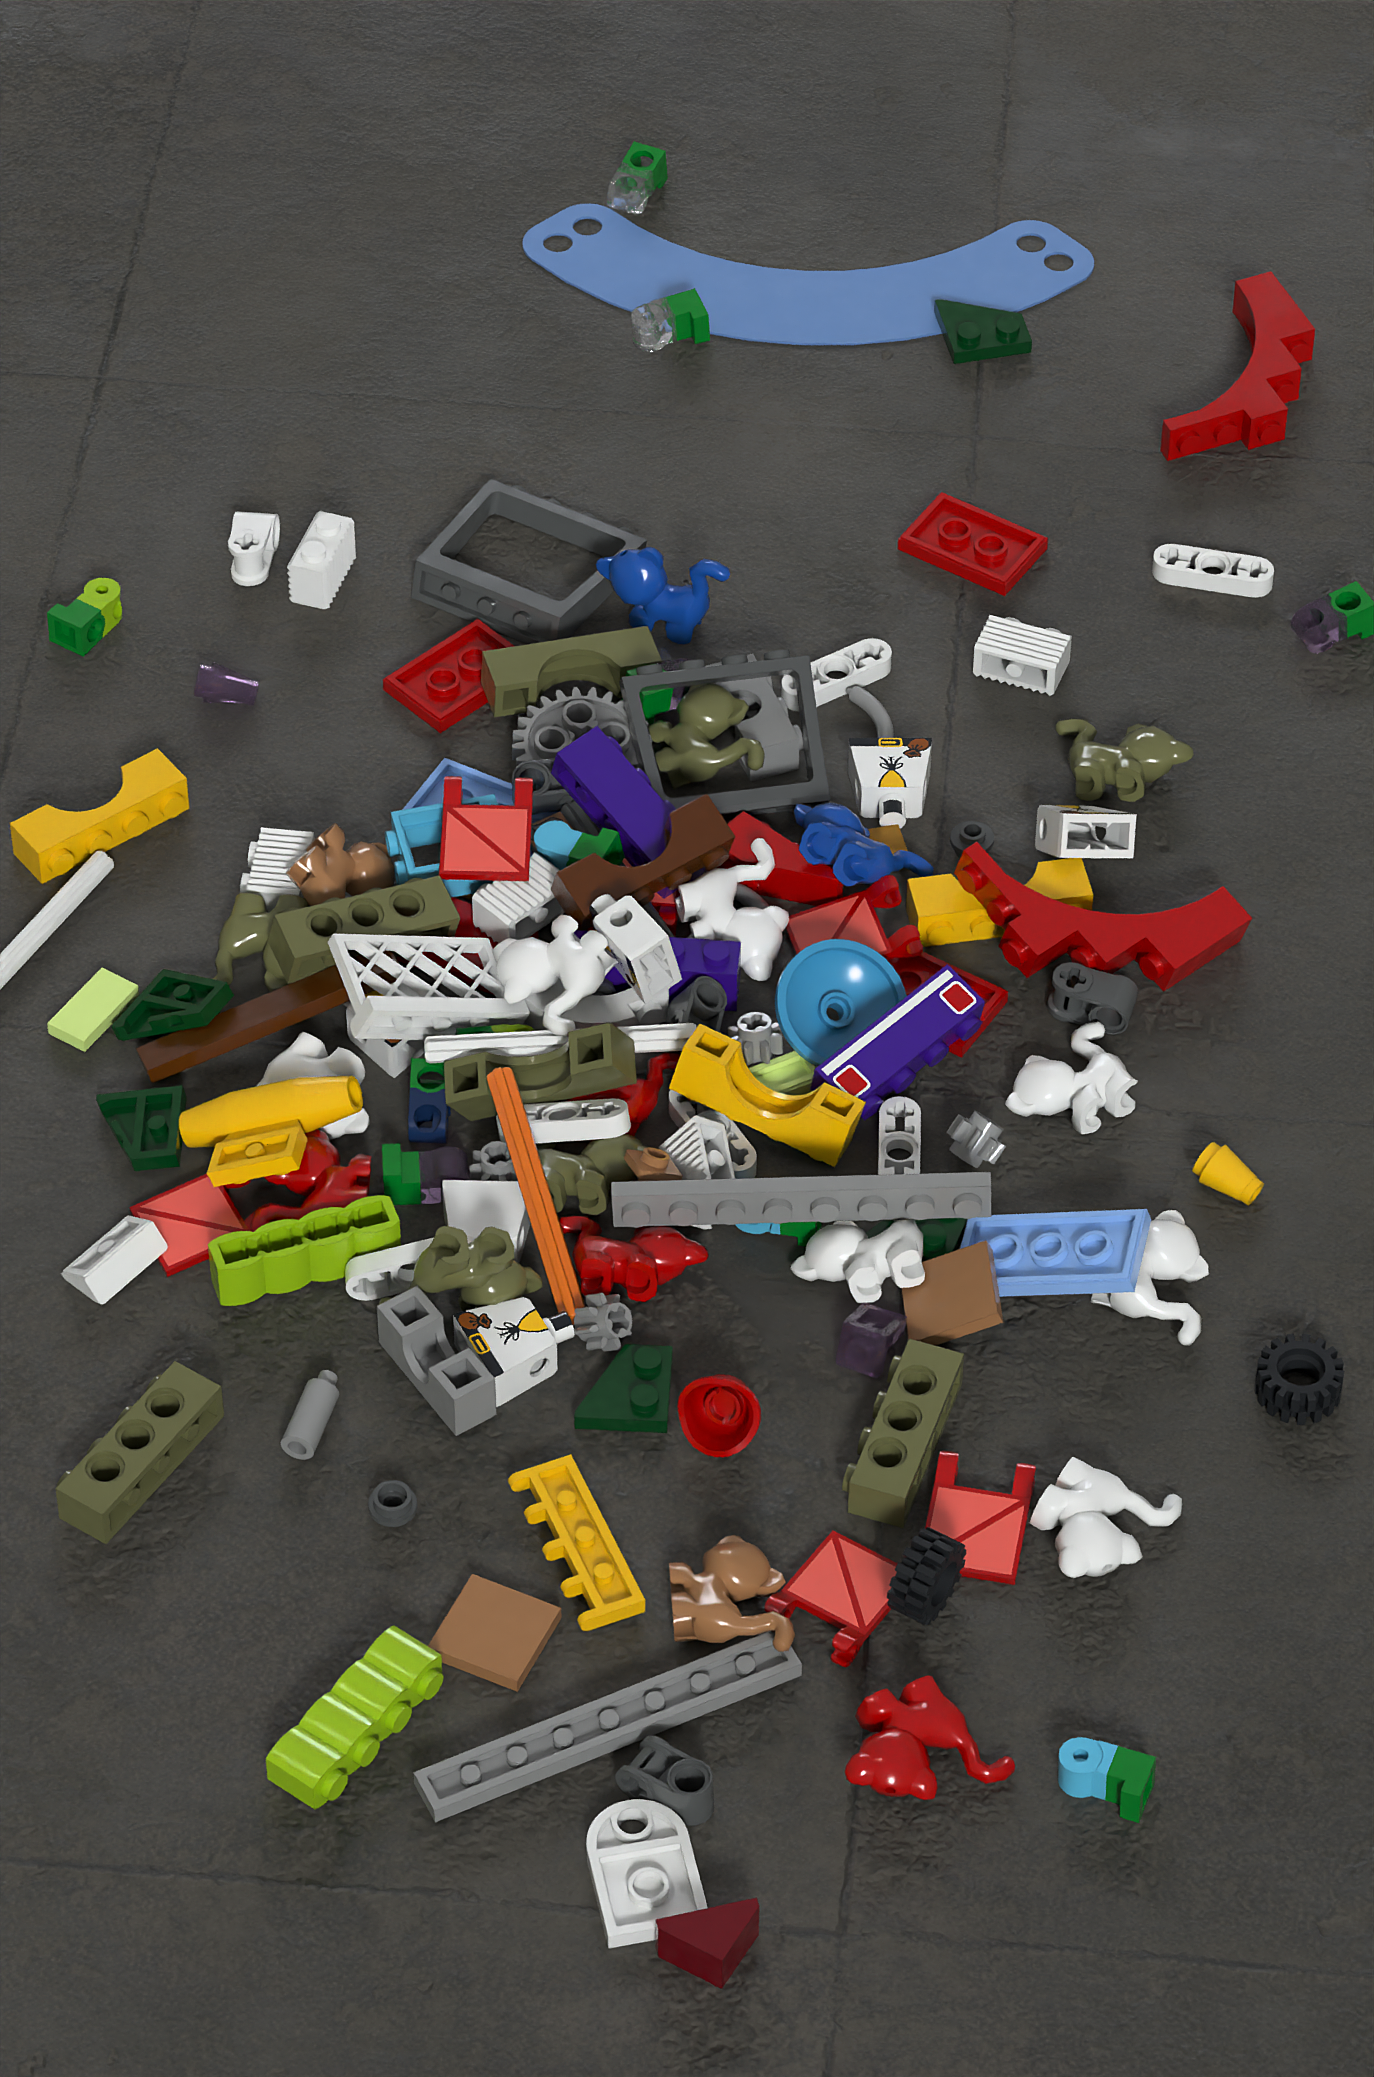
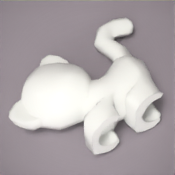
[675,838,789,981]
[492,915,618,1037]
[1005,1022,1138,1134]
[257,1032,370,1140]
[1091,1210,1209,1346]
[791,1219,925,1303]
[1030,1457,1182,1578]

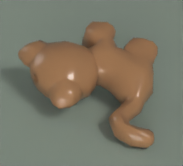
[286,823,395,906]
[669,1535,795,1652]

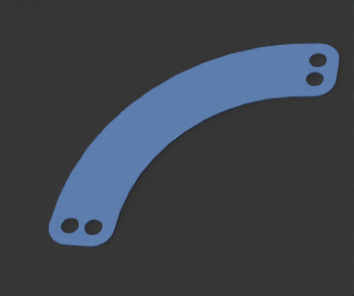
[523,203,1094,345]

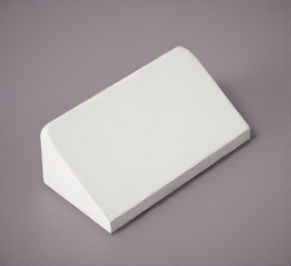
[61,1215,168,1304]

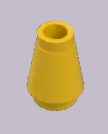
[1192,1142,1264,1206]

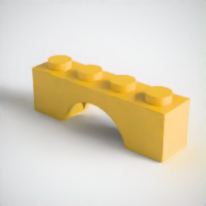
[10,748,189,884]
[906,858,1093,947]
[669,1024,866,1167]

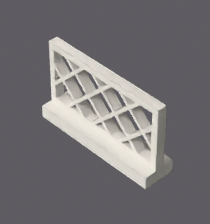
[328,934,530,1040]

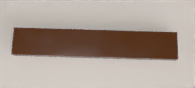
[136,951,399,1083]

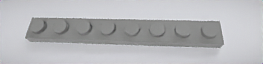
[611,1172,991,1228]
[413,1631,802,1822]

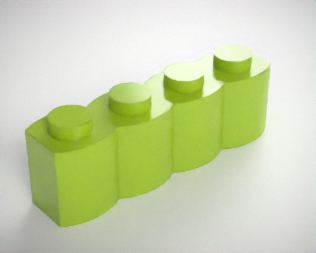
[208,1195,401,1306]
[266,1625,444,1810]

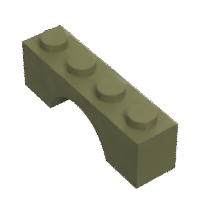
[481,626,662,718]
[444,1022,637,1121]

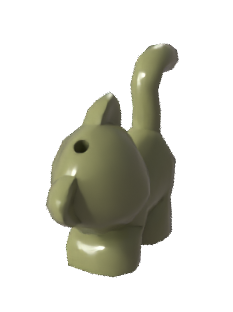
[648,683,765,790]
[1056,718,1194,802]
[195,893,309,992]
[536,1133,647,1215]
[379,1226,543,1311]

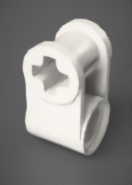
[228,511,280,586]

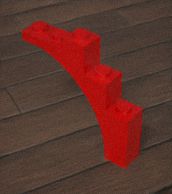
[1160,271,1315,461]
[954,842,1252,992]

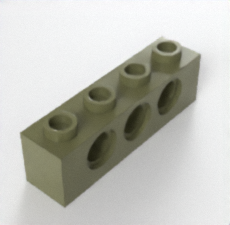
[268,875,460,984]
[842,1339,964,1528]
[55,1361,224,1544]

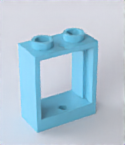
[385,794,498,898]

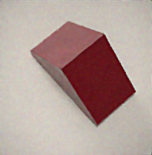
[655,1897,760,1989]

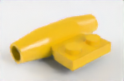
[179,1076,363,1187]

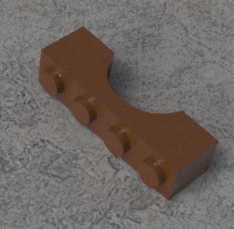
[551,794,735,931]

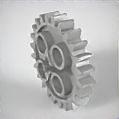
[512,687,652,791]

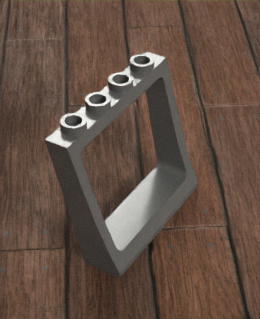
[411,479,647,644]
[619,650,831,819]

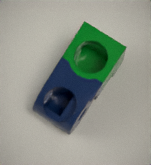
[408,1058,451,1144]

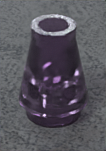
[194,661,260,706]

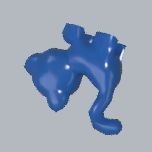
[596,547,730,645]
[794,802,934,886]

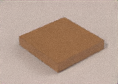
[902,1240,1003,1346]
[428,1574,562,1692]

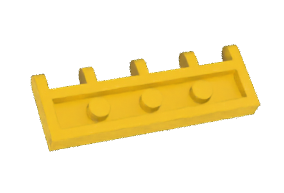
[508,1454,645,1631]

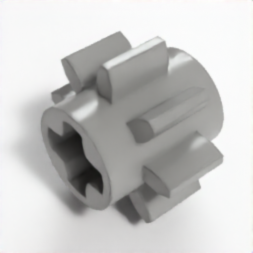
[728,1012,783,1068]
[946,1111,1006,1168]
[469,1141,517,1181]
[574,1293,632,1351]

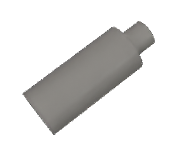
[281,1370,339,1460]

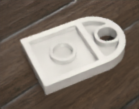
[586,1799,708,1949]

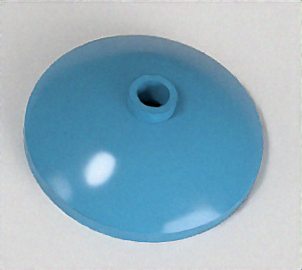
[775,939,907,1067]

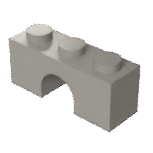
[705,654,804,782]
[377,1285,497,1436]

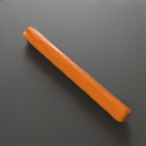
[487,1067,586,1325]

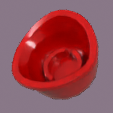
[678,1374,761,1458]

